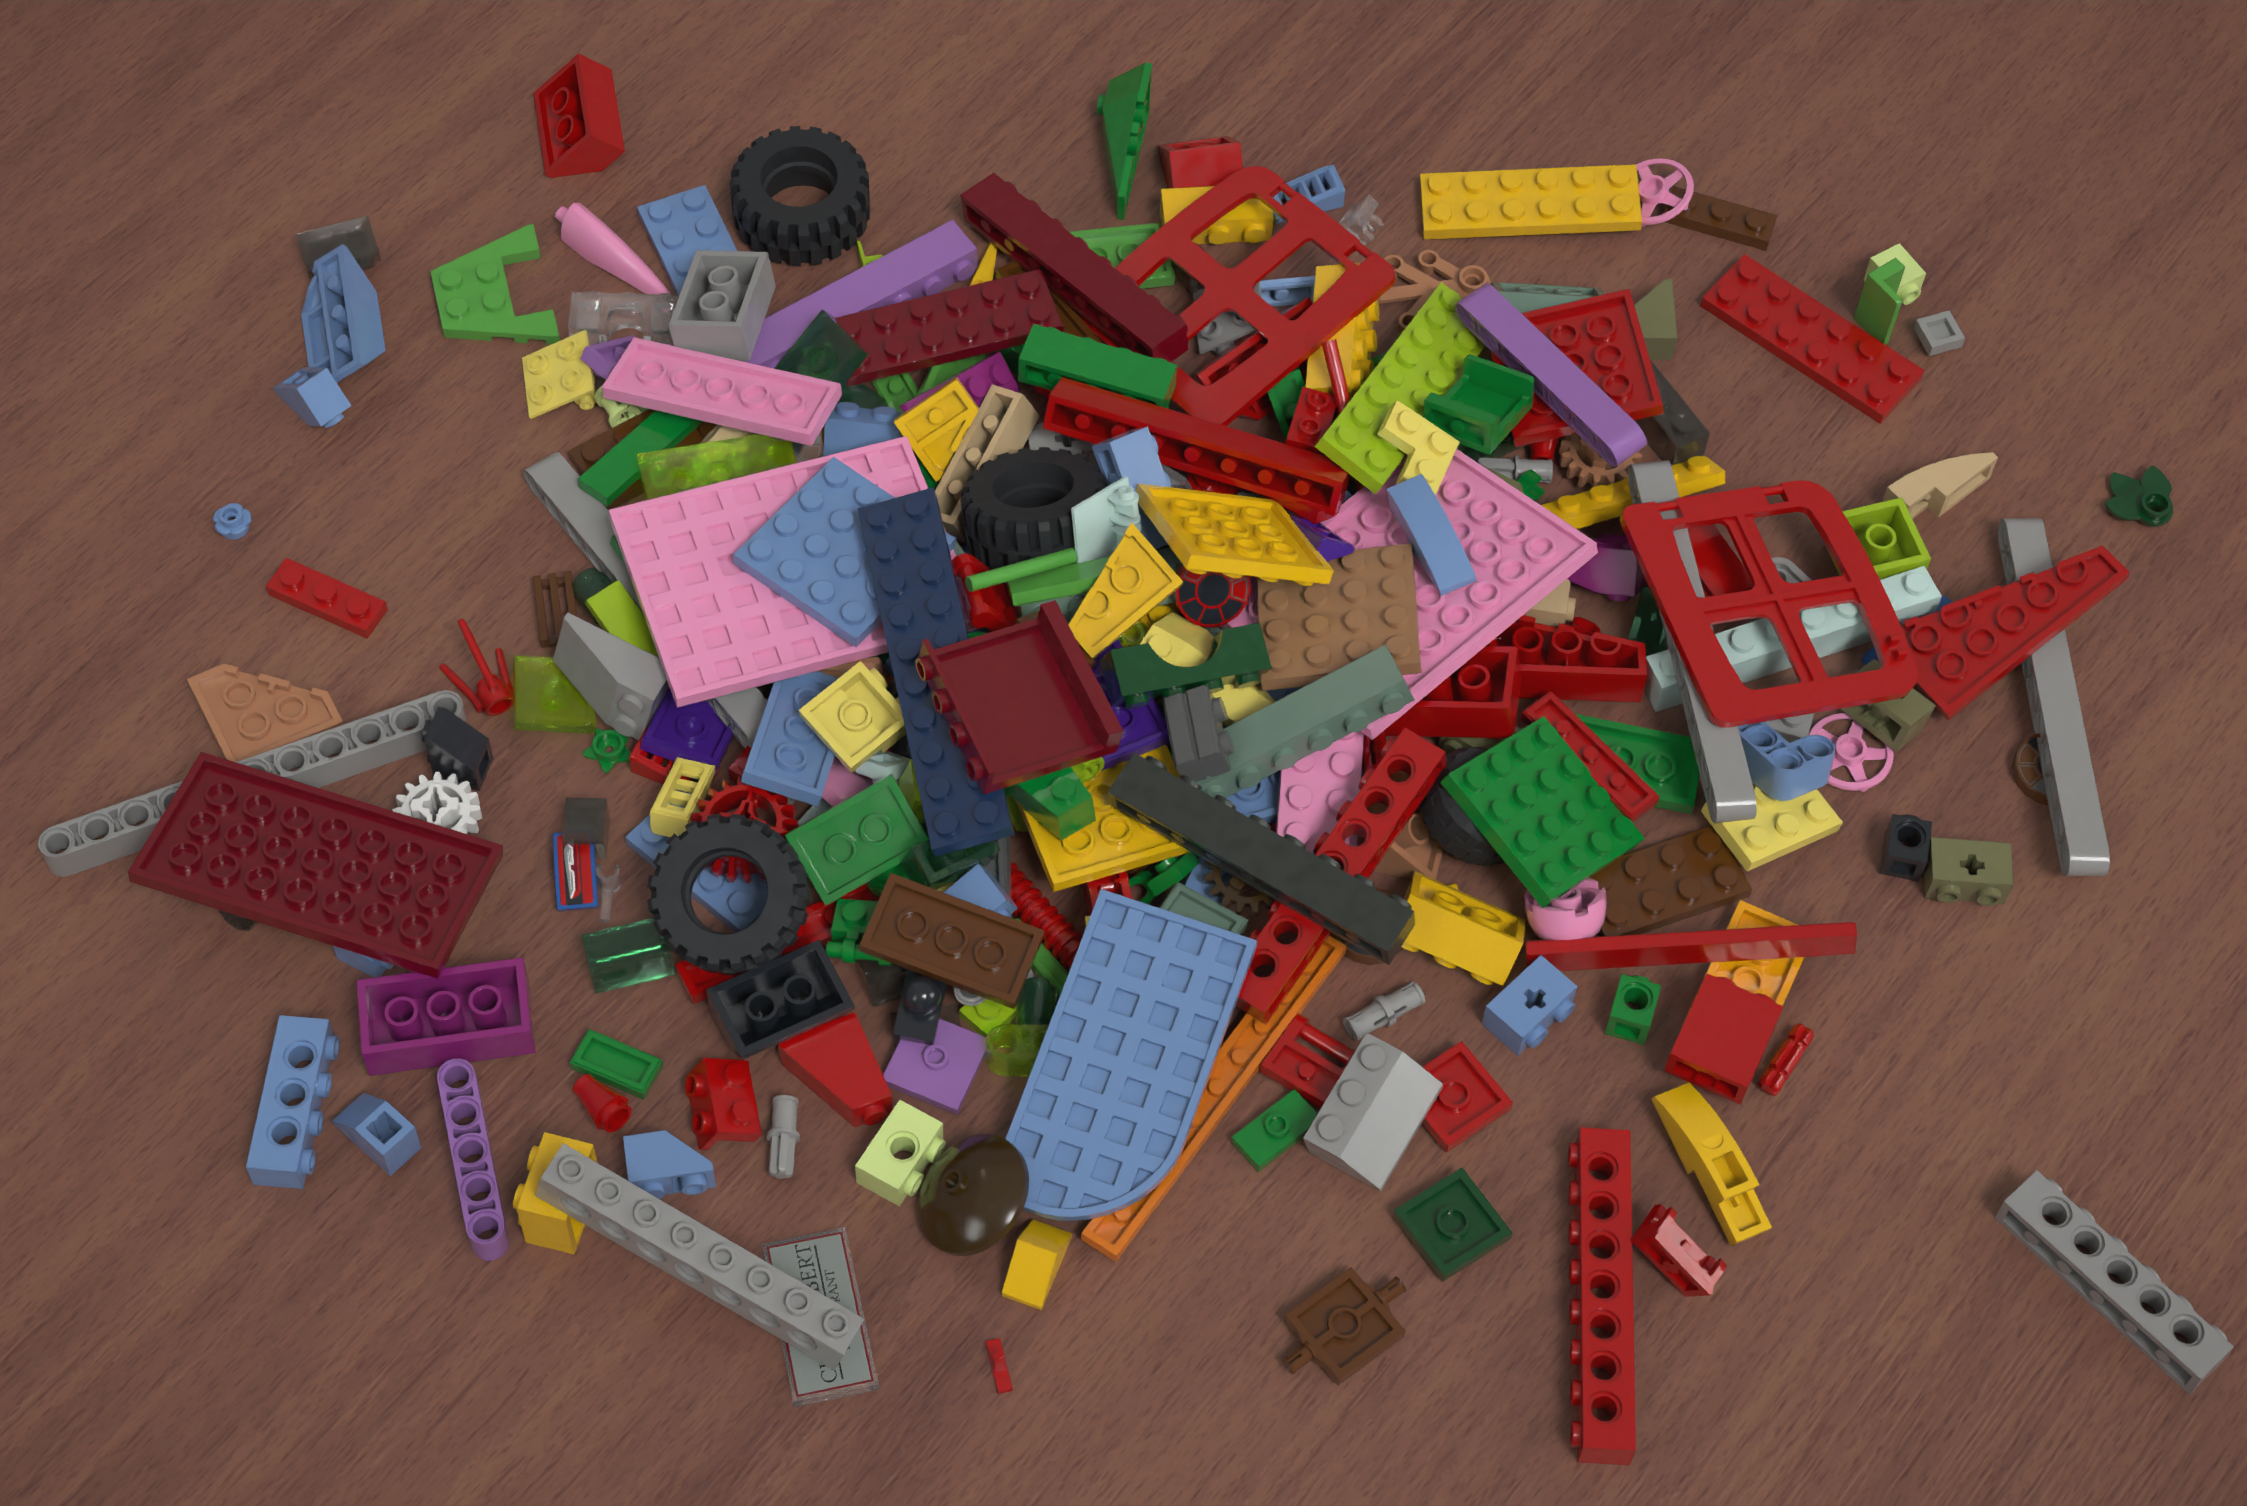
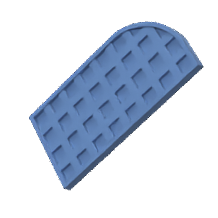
[1006,889,1257,1221]

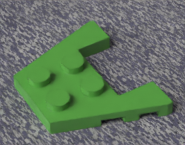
[430,224,560,345]

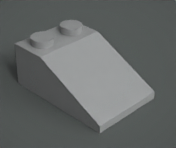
[553,612,669,740]

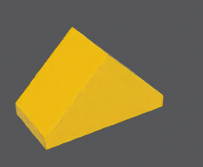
[1002,1219,1072,1310]

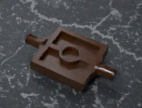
[1282,1267,1406,1386]

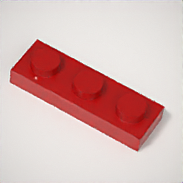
[265,558,388,639]

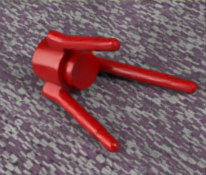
[440,619,517,716]

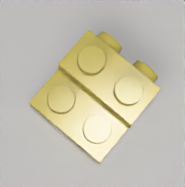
[799,661,906,773]

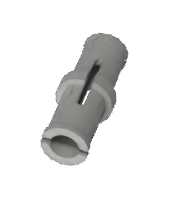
[1343,980,1425,1042]

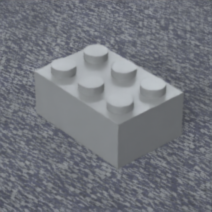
[669,250,776,361]

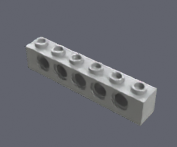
[1995,1170,2234,1395]

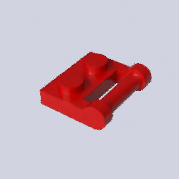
[952,553,1018,633]
[1260,1013,1356,1108]

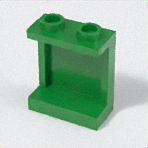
[1423,354,1535,455]

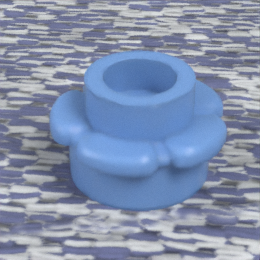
[213,503,251,540]

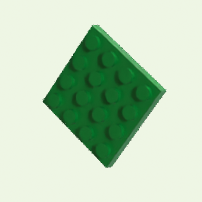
[1440,716,1645,908]

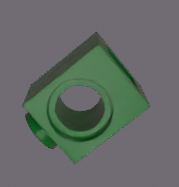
[1605,974,1661,1045]

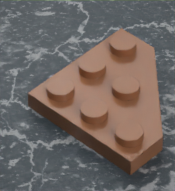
[187,663,344,762]

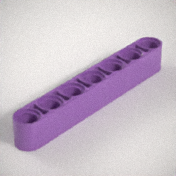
[1455,283,1647,467]

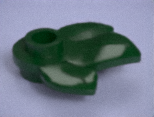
[2105,466,2173,527]

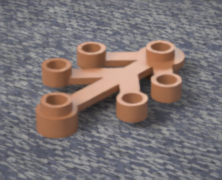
[1377,250,1491,334]

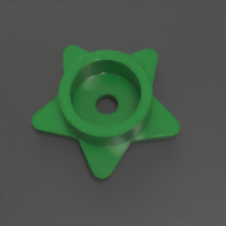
[583,728,631,774]

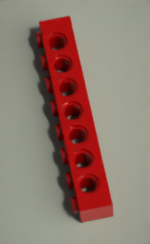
[1235,727,1446,1025]
[1568,1127,1636,1466]

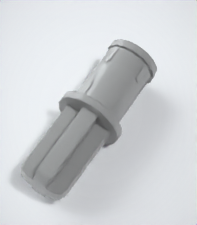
[1477,455,1553,484]
[767,1095,800,1180]

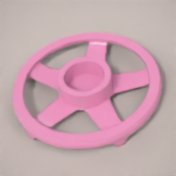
[1636,158,1694,228]
[1808,713,1894,792]

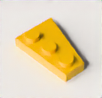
[1068,522,1183,659]

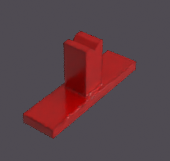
[985,1338,1013,1394]

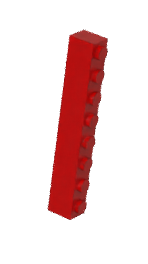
[1043,377,1350,516]

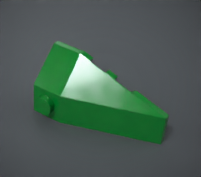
[1097,62,1152,220]

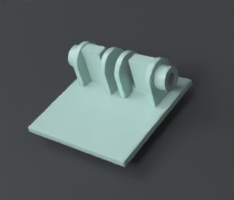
[1071,476,1142,563]

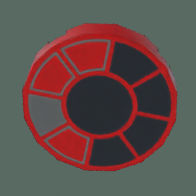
[1173,564,1251,628]

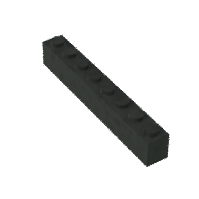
[1108,753,1415,965]

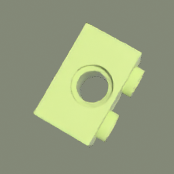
[855,1100,946,1207]

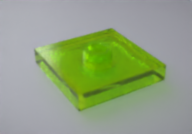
[513,655,596,734]

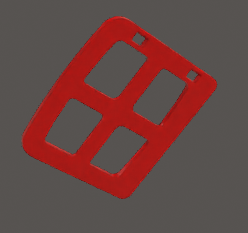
[1081,166,1396,426]
[1620,480,1918,728]

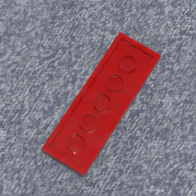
[1700,254,1925,424]

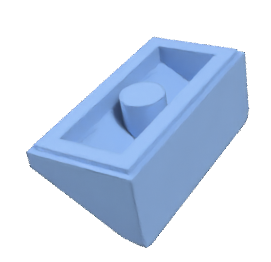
[1260,276,1315,307]

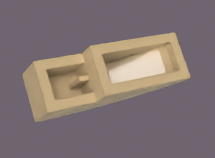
[1882,452,1998,519]

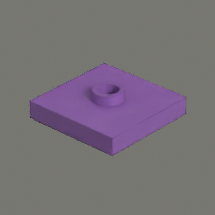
[883,1019,991,1115]

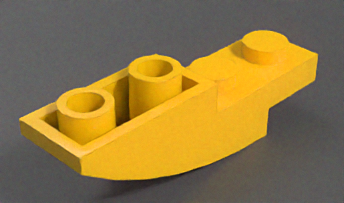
[1652,1083,1772,1246]

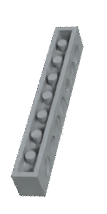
[535,1143,864,1370]

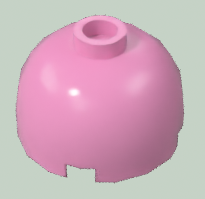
[1524,878,1607,940]

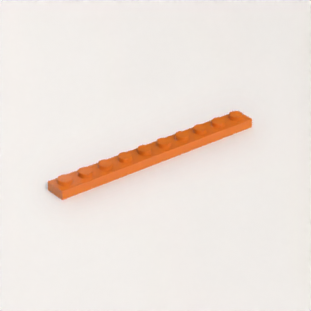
[1081,935,1347,1262]

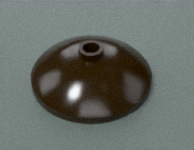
[917,1134,1029,1256]

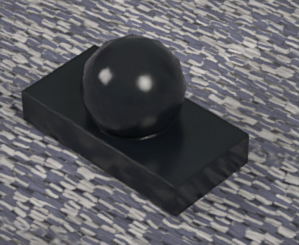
[893,969,947,1045]

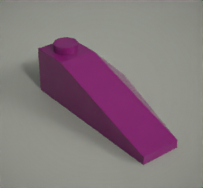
[1567,533,1645,601]

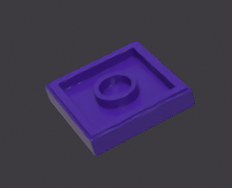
[640,688,734,776]

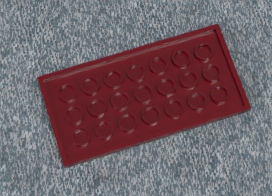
[128,752,503,979]

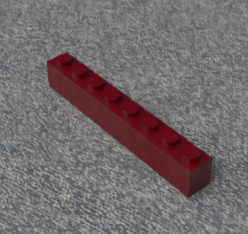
[960,173,1189,363]

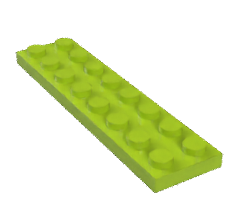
[1315,282,1486,494]

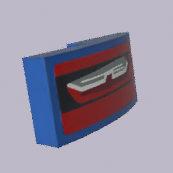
[553,830,599,912]

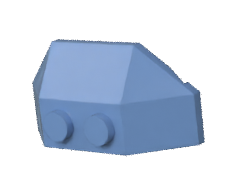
[301,244,386,382]

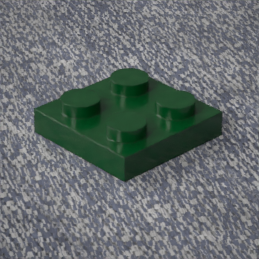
[1393,1167,1512,1282]

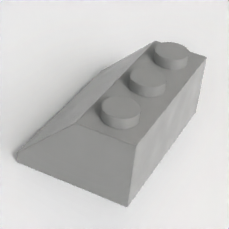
[1303,1033,1443,1192]

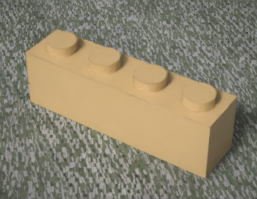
[935,385,1040,544]

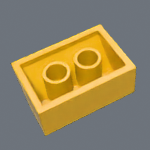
[1401,871,1526,986]

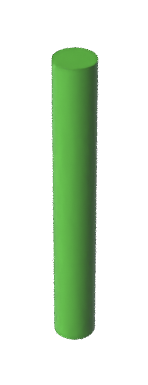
[965,548,1077,592]

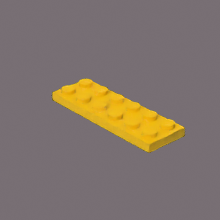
[1420,164,1642,240]

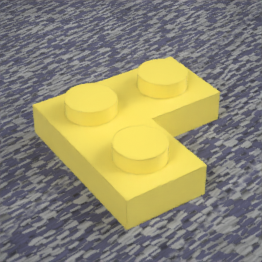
[1377,400,1460,495]

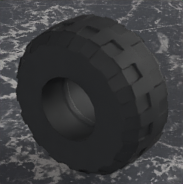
[1420,747,1505,866]

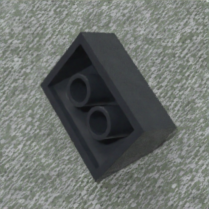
[706,940,855,1060]

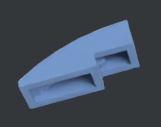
[1387,474,1477,596]

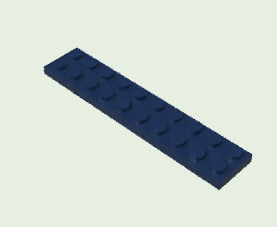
[858,487,1015,857]

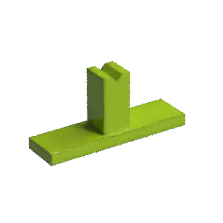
[856,241,883,268]

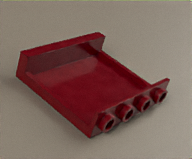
[915,600,1124,795]

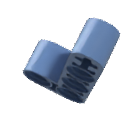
[1738,722,1836,801]

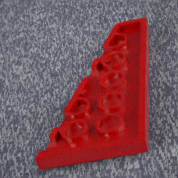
[1871,545,2129,720]

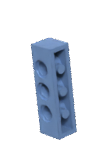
[246,1015,340,1189]

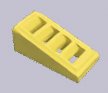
[650,757,715,837]

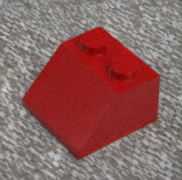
[1158,136,1243,189]

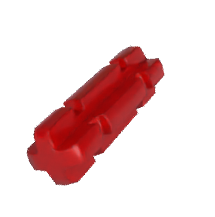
[1758,1023,1814,1096]

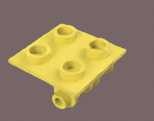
[522,330,596,419]

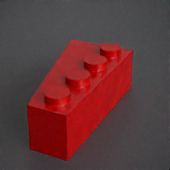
[1486,615,1647,703]

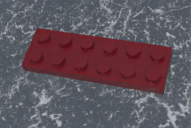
[826,269,1063,387]

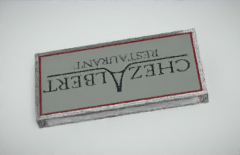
[762,1227,879,1407]

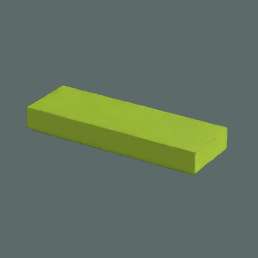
[585,580,670,688]

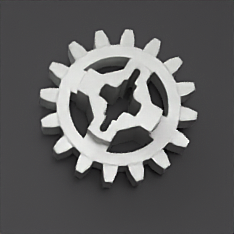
[392,772,482,834]

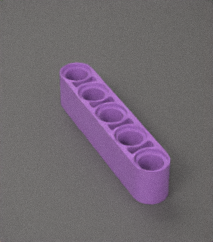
[437,1058,509,1261]

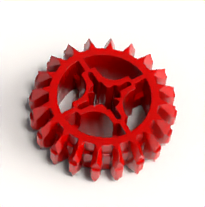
[690,776,799,884]

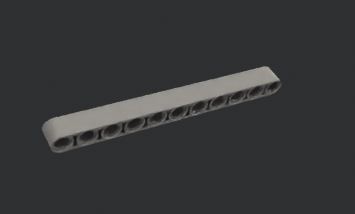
[523,451,767,748]
[1628,460,1757,823]
[1998,518,2110,877]
[38,690,467,877]

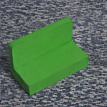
[1854,257,1905,345]

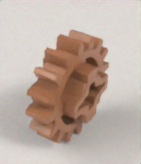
[1559,433,1642,488]

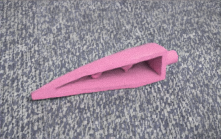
[555,203,677,310]

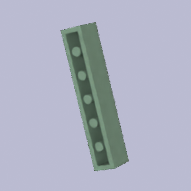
[1171,645,1415,798]

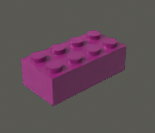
[356,957,536,1076]

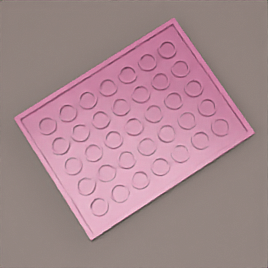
[1220,449,1598,740]

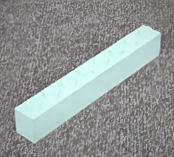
[1644,566,1942,712]

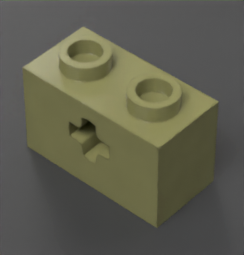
[1841,659,1936,752]
[1923,837,2014,906]

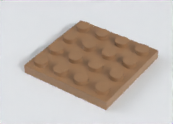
[1257,543,1422,691]

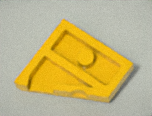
[894,377,979,482]

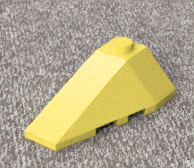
[1139,612,1276,727]

